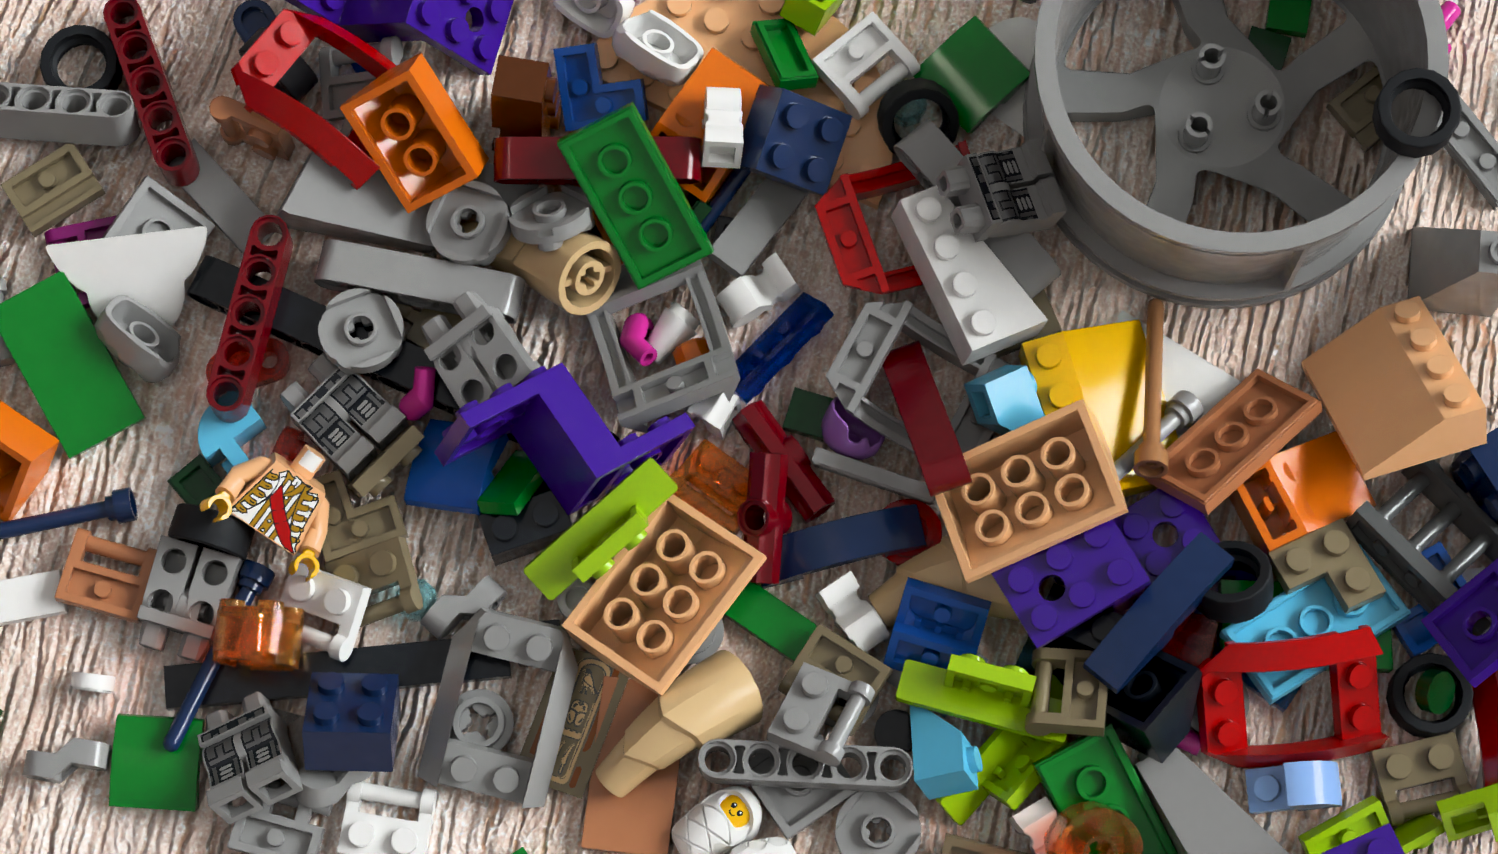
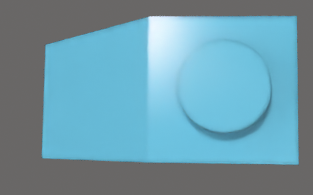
[909,705,983,800]

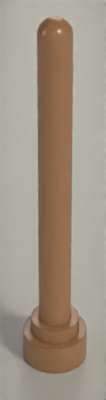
[1133,298,1169,479]

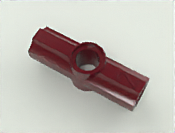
[732,400,835,524]
[737,452,792,584]

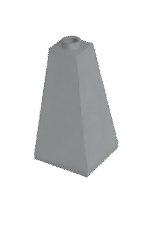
[276,151,435,253]
[1407,227,1498,317]
[1133,747,1289,854]

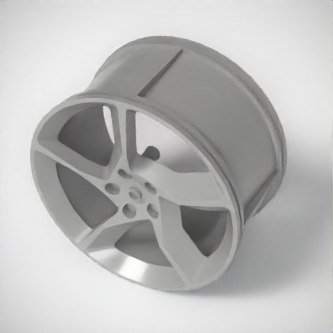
[1023,0,1449,309]

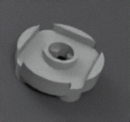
[426,180,511,266]
[508,184,596,252]
[318,288,404,375]
[835,791,921,854]

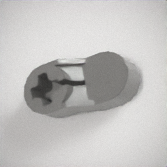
[420,576,507,640]
[22,738,112,784]
[295,766,372,808]

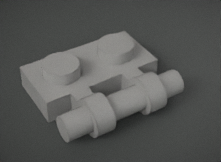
[227,780,333,854]

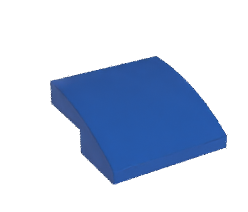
[404,419,509,515]
[883,577,992,671]

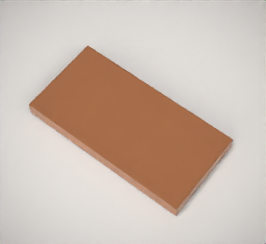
[1144,368,1323,515]
[581,676,681,854]

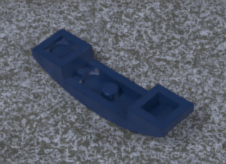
[760,504,927,589]

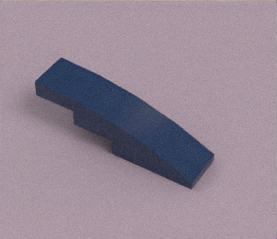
[1083,532,1235,694]

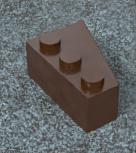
[491,55,562,165]

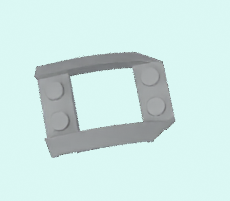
[586,259,741,433]
[826,300,1012,454]
[417,607,579,808]

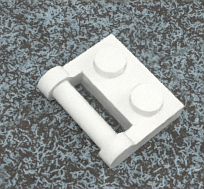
[812,12,921,120]
[268,563,372,662]
[337,780,437,854]

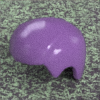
[821,397,885,460]

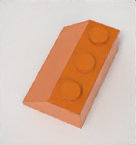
[339,53,489,213]
[0,400,60,522]

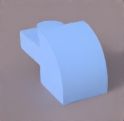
[1245,761,1343,814]

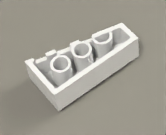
[891,185,1048,366]

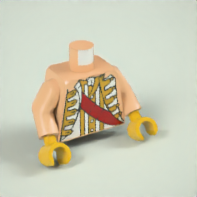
[200,444,330,582]

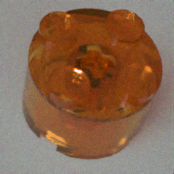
[212,598,305,672]
[1044,801,1143,854]

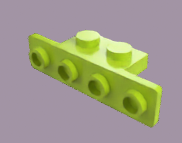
[524,457,678,600]
[895,654,1067,745]
[936,674,1069,825]
[1298,795,1445,854]

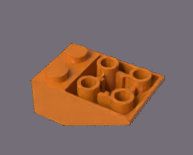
[651,47,769,203]
[1229,431,1377,555]

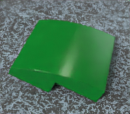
[913,16,1030,133]
[109,713,205,812]

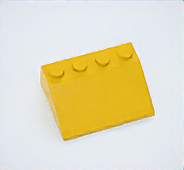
[1018,319,1178,498]

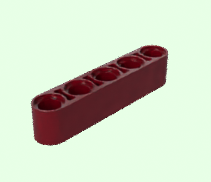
[103,0,200,187]
[494,136,702,185]
[206,215,293,423]
[882,340,972,497]

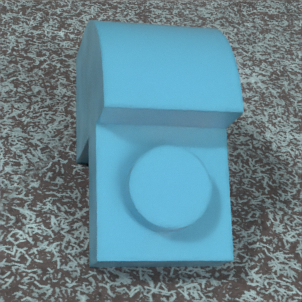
[198,391,267,474]

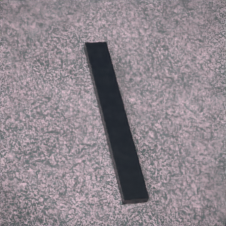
[164,639,512,711]

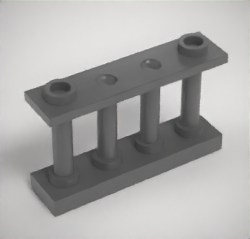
[1346,460,1498,636]

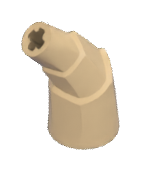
[460,221,621,316]
[868,536,1020,628]
[595,650,763,798]

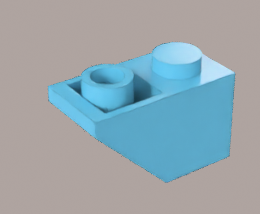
[964,365,1045,435]

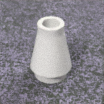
[647,301,701,365]

